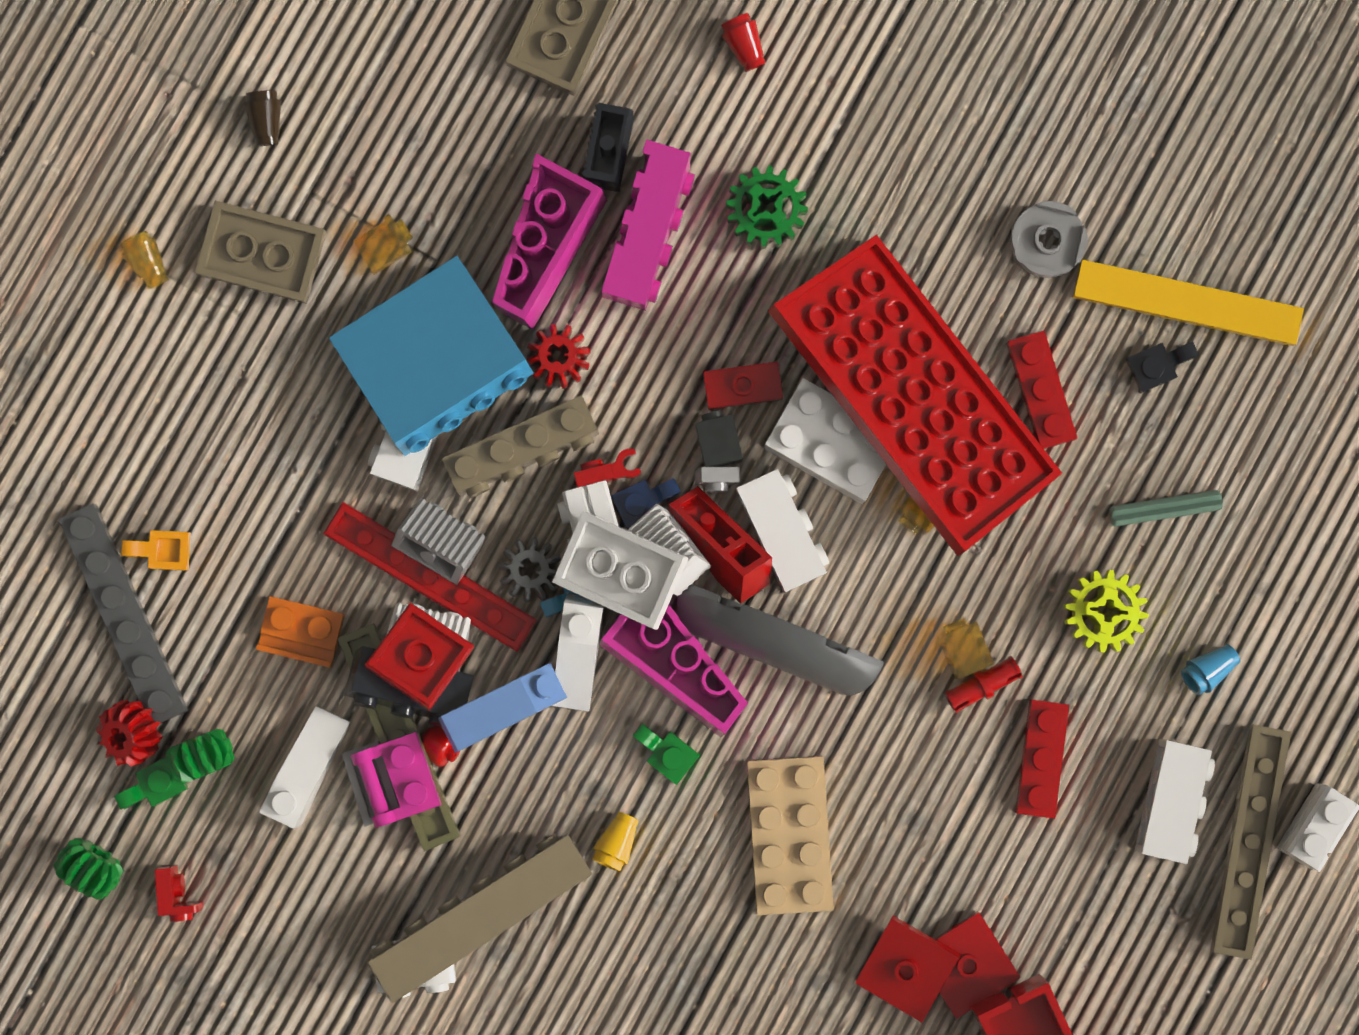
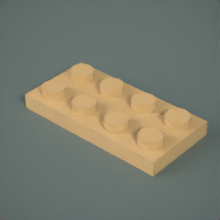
[747,756,834,915]

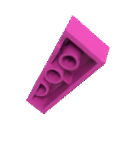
[492,153,608,330]

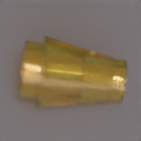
[120,231,169,290]

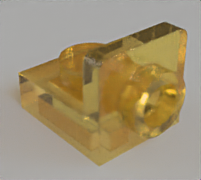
[353,214,413,275]

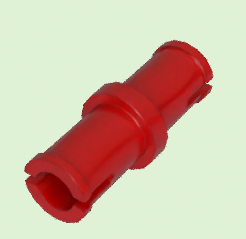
[944,656,1023,714]

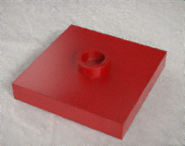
[365,602,475,711]
[935,911,1021,1019]
[855,915,961,1023]

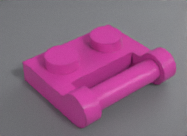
[350,732,442,828]

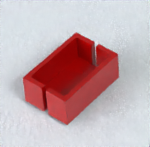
[970,974,1073,1035]

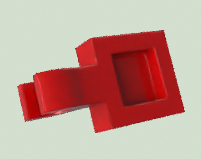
[574,448,641,487]

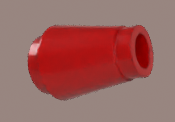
[721,13,766,72]

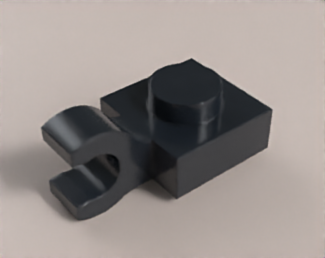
[1126,342,1199,393]

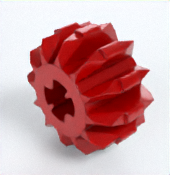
[526,324,591,389]
[94,700,164,767]

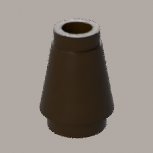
[244,90,281,146]

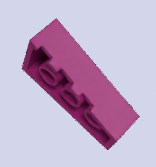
[602,139,695,311]
[600,605,748,738]

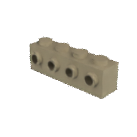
[442,395,599,498]

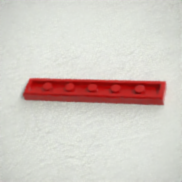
[323,502,537,652]

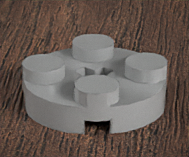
[1010,201,1088,278]

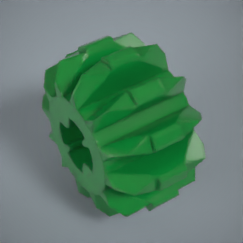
[165,729,235,784]
[53,838,124,899]

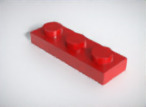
[1006,330,1078,449]
[1015,699,1069,819]

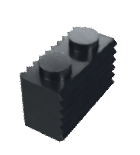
[582,103,634,192]

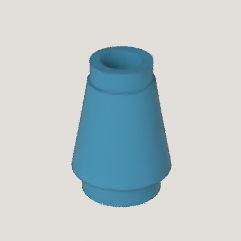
[1181,644,1240,695]

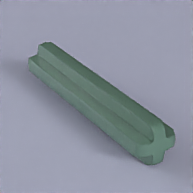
[1109,490,1223,527]

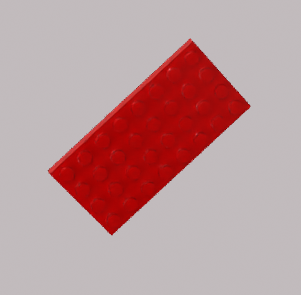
[768,234,1062,556]

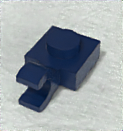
[611,478,681,530]

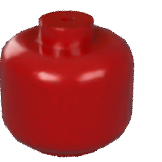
[422,726,460,767]

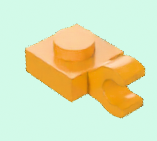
[121,530,191,571]

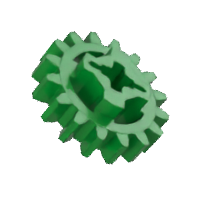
[726,165,808,249]

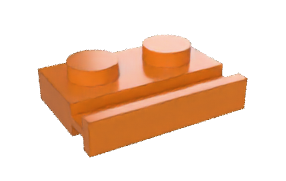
[256,596,346,668]

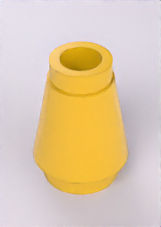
[592,811,639,872]

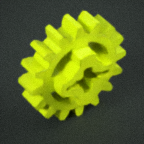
[1063,570,1149,653]

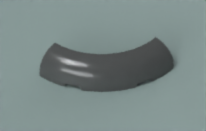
[677,585,884,696]

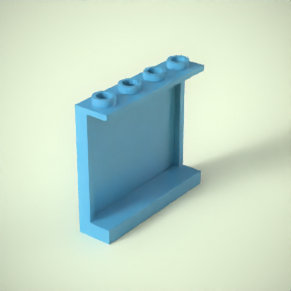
[329,256,534,456]

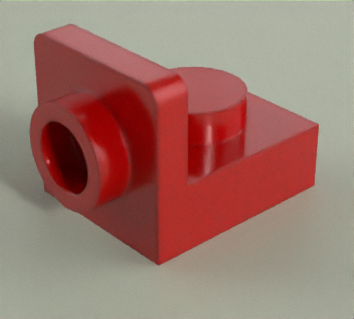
[155,865,203,922]

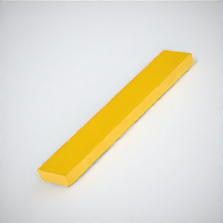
[1072,259,1304,346]

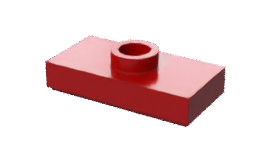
[703,361,783,410]

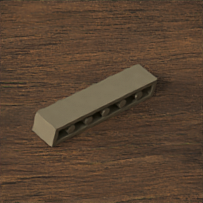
[367,833,593,1003]

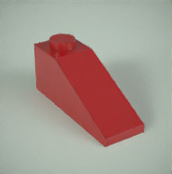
[669,486,772,604]

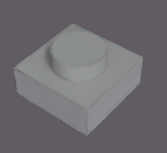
[695,467,739,492]

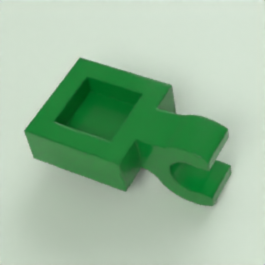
[633,723,700,785]
[114,757,189,810]

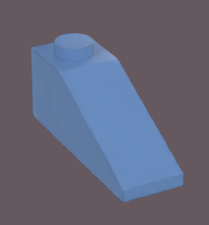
[438,663,567,753]

